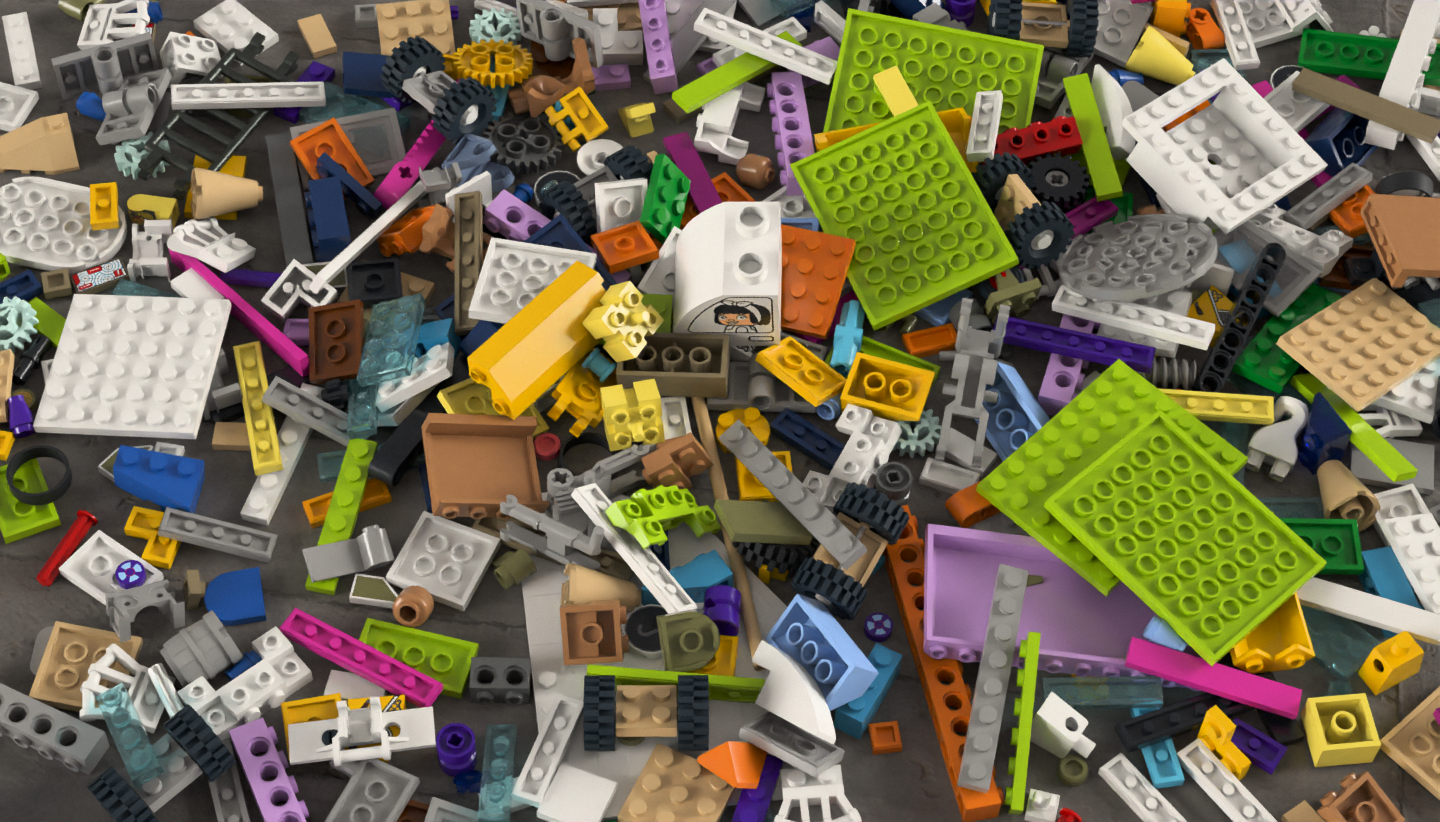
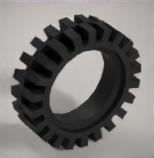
[732,500,820,574]

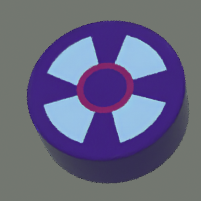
[115,560,146,589]
[864,612,893,642]

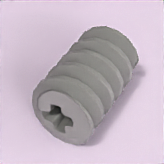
[1138,356,1197,391]

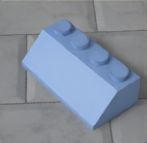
[975,362,1050,462]
[765,594,879,711]

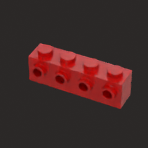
[978,116,1083,166]

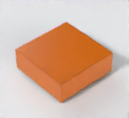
[867,721,902,755]

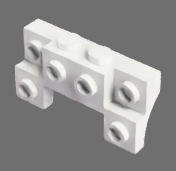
[694,82,765,165]
[1233,204,1353,278]
[802,404,902,507]
[177,626,313,740]

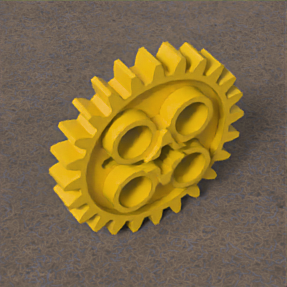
[452,39,533,89]

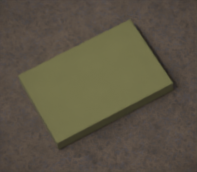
[713,499,812,545]

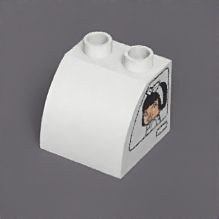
[673,202,782,346]

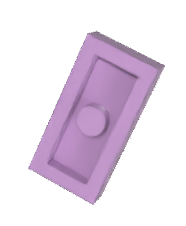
[591,63,631,91]

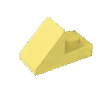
[618,102,656,138]

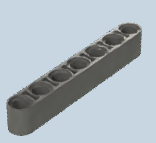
[265,131,313,267]

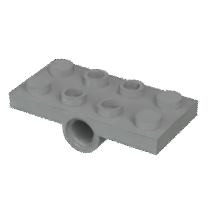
[516,0,604,69]
[51,32,159,100]
[1034,47,1094,109]
[95,68,173,145]
[707,353,816,413]

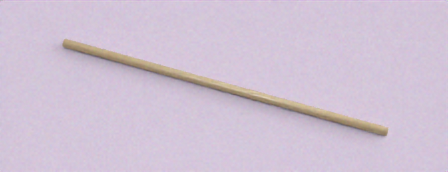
[659,248,766,671]

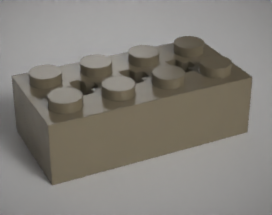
[616,333,730,398]

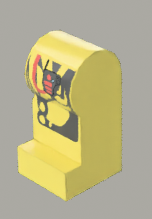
[127,194,180,229]

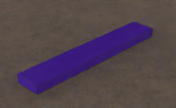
[993,316,1156,374]

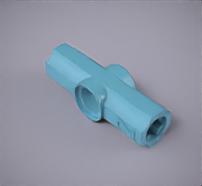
[830,300,865,377]

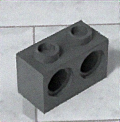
[469,657,531,705]

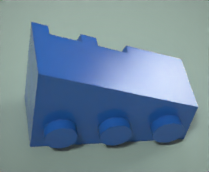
[113,445,205,514]

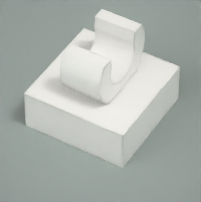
[1024,789,1060,822]

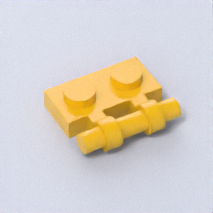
[545,86,608,152]

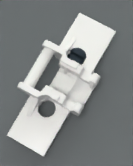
[288,696,436,767]

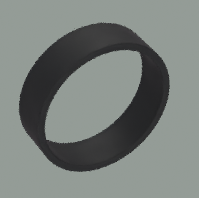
[6,445,72,506]

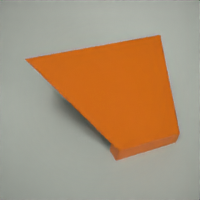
[697,741,767,789]

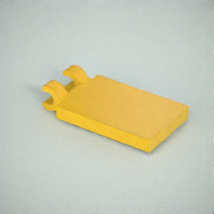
[547,347,617,438]

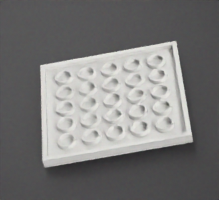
[33,294,232,439]

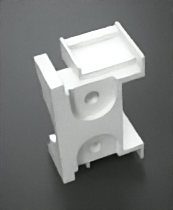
[127,219,174,282]

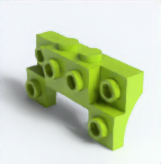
[605,485,722,549]

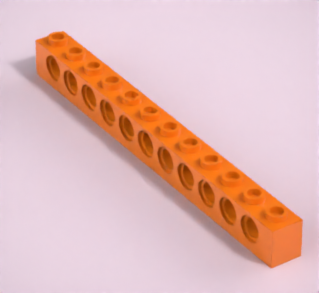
[882,505,1004,822]

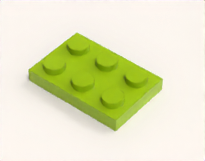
[0,458,61,544]

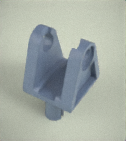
[439,133,515,193]

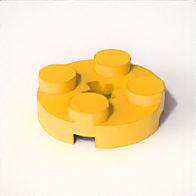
[715,407,770,458]

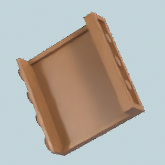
[1360,194,1440,288]
[421,413,550,520]

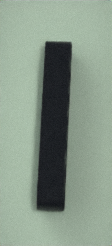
[1191,242,1286,393]
[368,351,471,487]

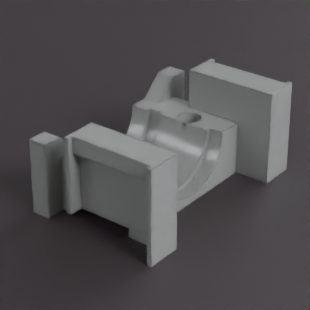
[418,162,462,208]
[203,348,243,420]
[106,579,185,643]

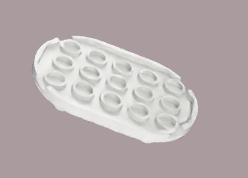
[0,177,127,274]

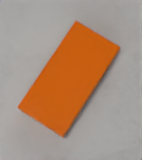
[902,323,957,358]

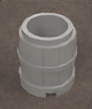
[160,610,243,688]

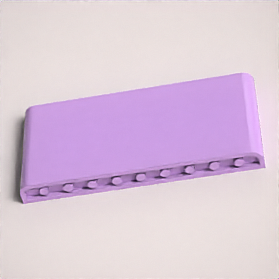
[923,524,1203,691]

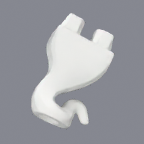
[1245,396,1309,482]

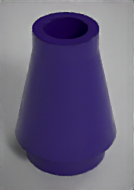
[7,395,36,438]

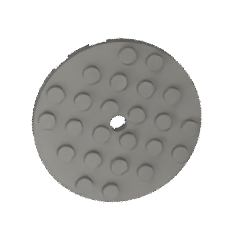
[1057,214,1218,303]

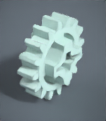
[469,7,521,46]
[114,131,171,180]
[0,296,39,354]
[892,409,942,458]

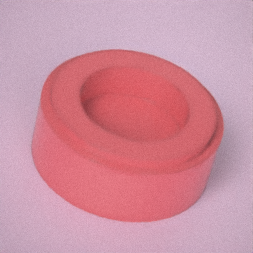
[533,433,561,461]

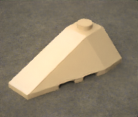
[0,113,80,175]

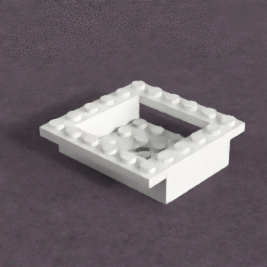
[1121,58,1328,234]

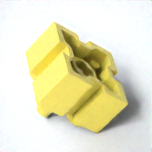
[582,281,664,362]
[600,379,665,452]

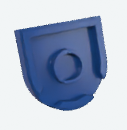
[204,567,267,626]

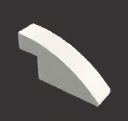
[1091,64,1135,160]
[751,640,836,745]

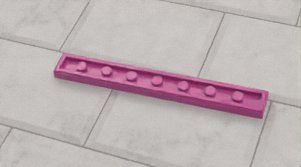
[168,248,309,378]

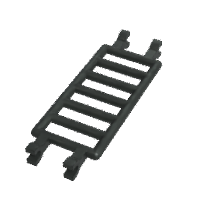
[138,32,299,201]

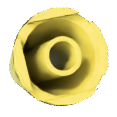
[1124,26,1195,86]

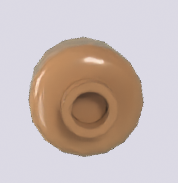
[736,153,775,189]
[392,586,434,628]

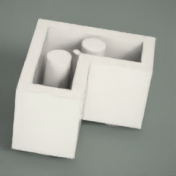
[593,8,643,66]
[261,259,338,323]

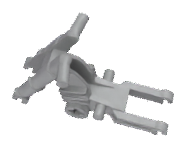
[935,298,1013,468]
[500,444,649,572]

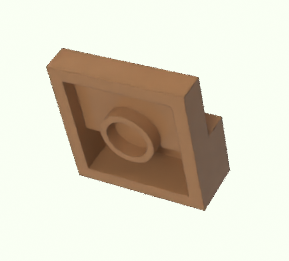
[641,432,713,489]
[560,599,629,665]
[1317,771,1405,822]

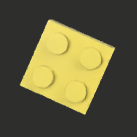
[1300,693,1381,767]

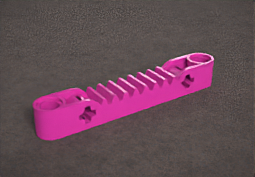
[373,79,459,210]

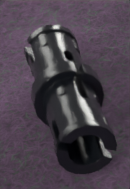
[12,334,52,386]

